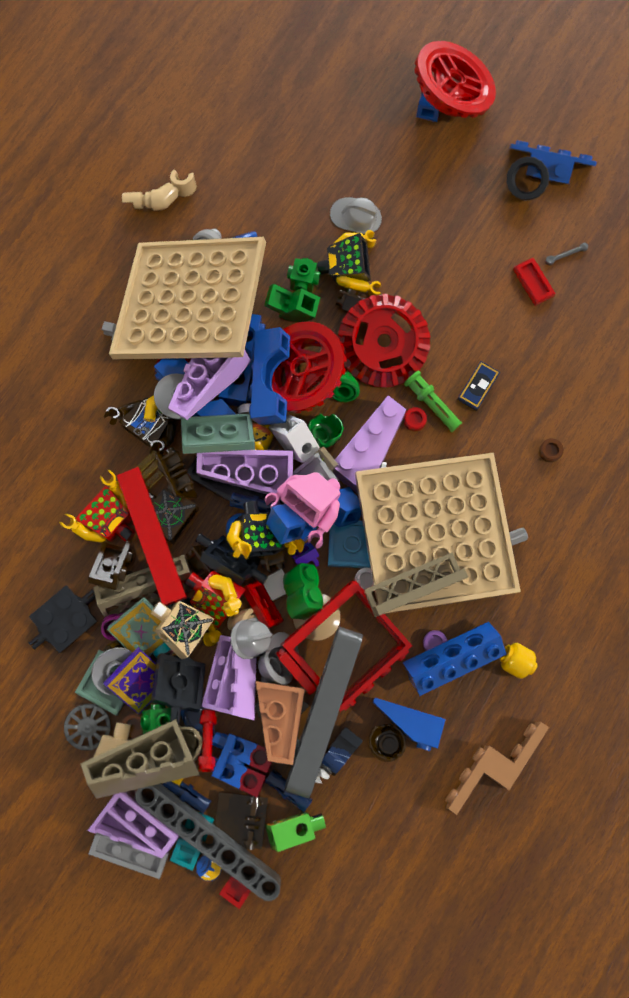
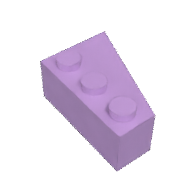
[201,635,256,720]
[88,790,180,858]

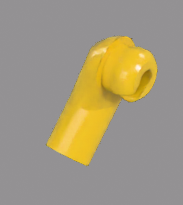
[144,395,158,422]

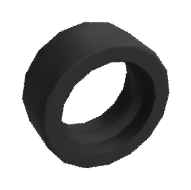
[506,157,549,200]

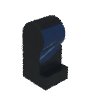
[321,727,363,776]

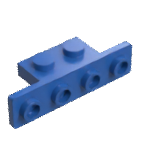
[509,140,597,184]

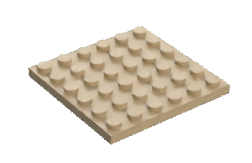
[109,237,266,359]
[355,453,521,614]

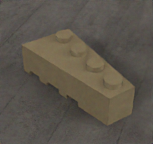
[81,720,199,799]

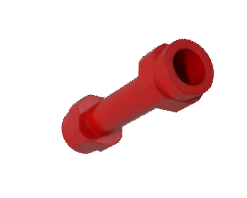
[198,709,217,772]

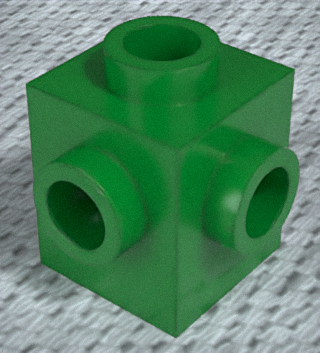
[287,258,320,293]
[140,704,171,734]

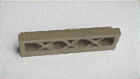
[363,553,468,617]
[93,555,193,618]

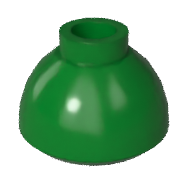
[332,372,360,402]

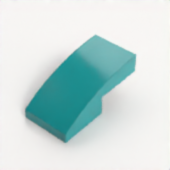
[170,811,214,871]

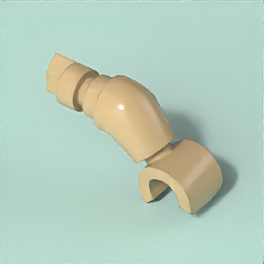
[122,170,197,211]

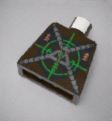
[148,489,199,545]

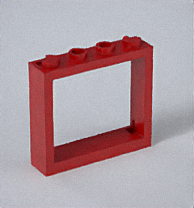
[281,580,412,712]

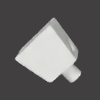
[269,414,320,463]

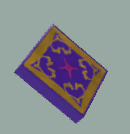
[104,647,156,715]

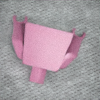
[265,472,340,548]

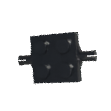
[195,533,269,585]
[28,585,98,653]
[151,653,206,724]

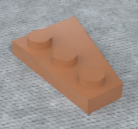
[256,681,305,765]

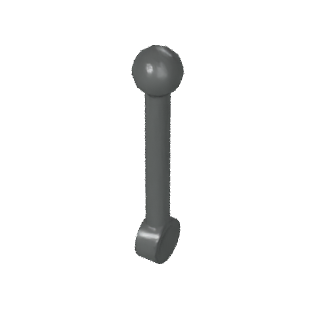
[545,243,588,265]

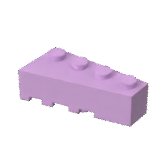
[332,396,406,494]
[197,450,293,494]

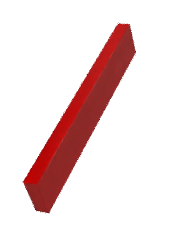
[116,467,187,606]

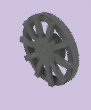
[64,704,111,751]

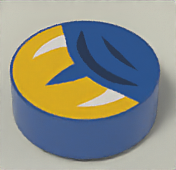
[196,855,222,881]

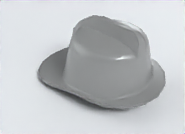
[330,197,382,234]
[230,618,273,659]
[258,632,299,685]

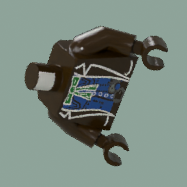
[104,397,176,455]

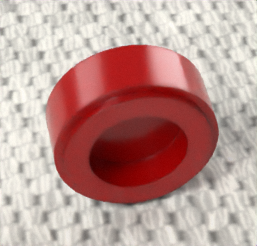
[404,407,427,431]

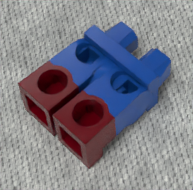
[211,732,273,797]

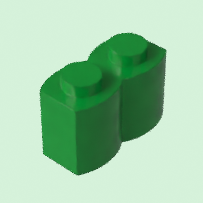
[283,563,323,620]

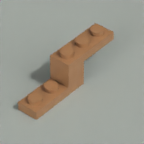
[445,722,549,815]

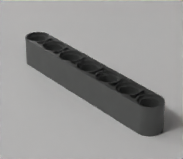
[284,626,363,799]
[135,784,281,901]

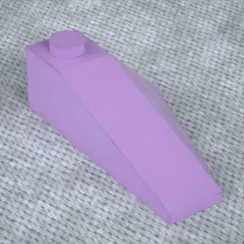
[168,351,251,420]

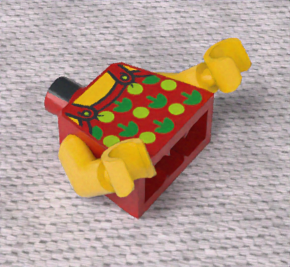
[60,470,136,543]
[185,571,246,647]

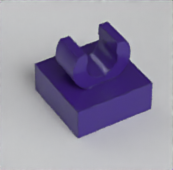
[290,542,319,567]

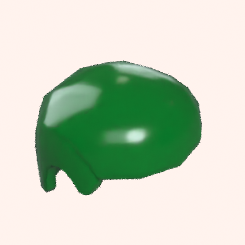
[307,413,344,448]

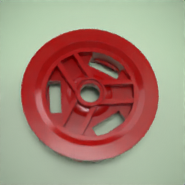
[414,41,496,118]
[338,294,431,388]
[272,322,347,414]

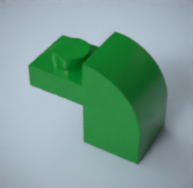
[264,284,320,322]

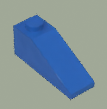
[372,698,446,751]

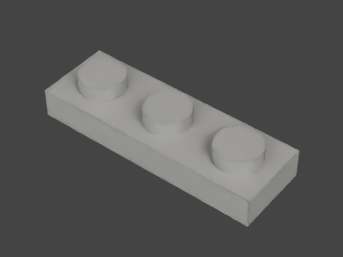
[89,832,169,879]

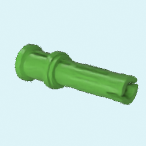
[404,370,462,432]

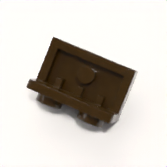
[88,540,134,590]

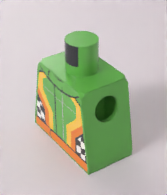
[265,813,326,852]

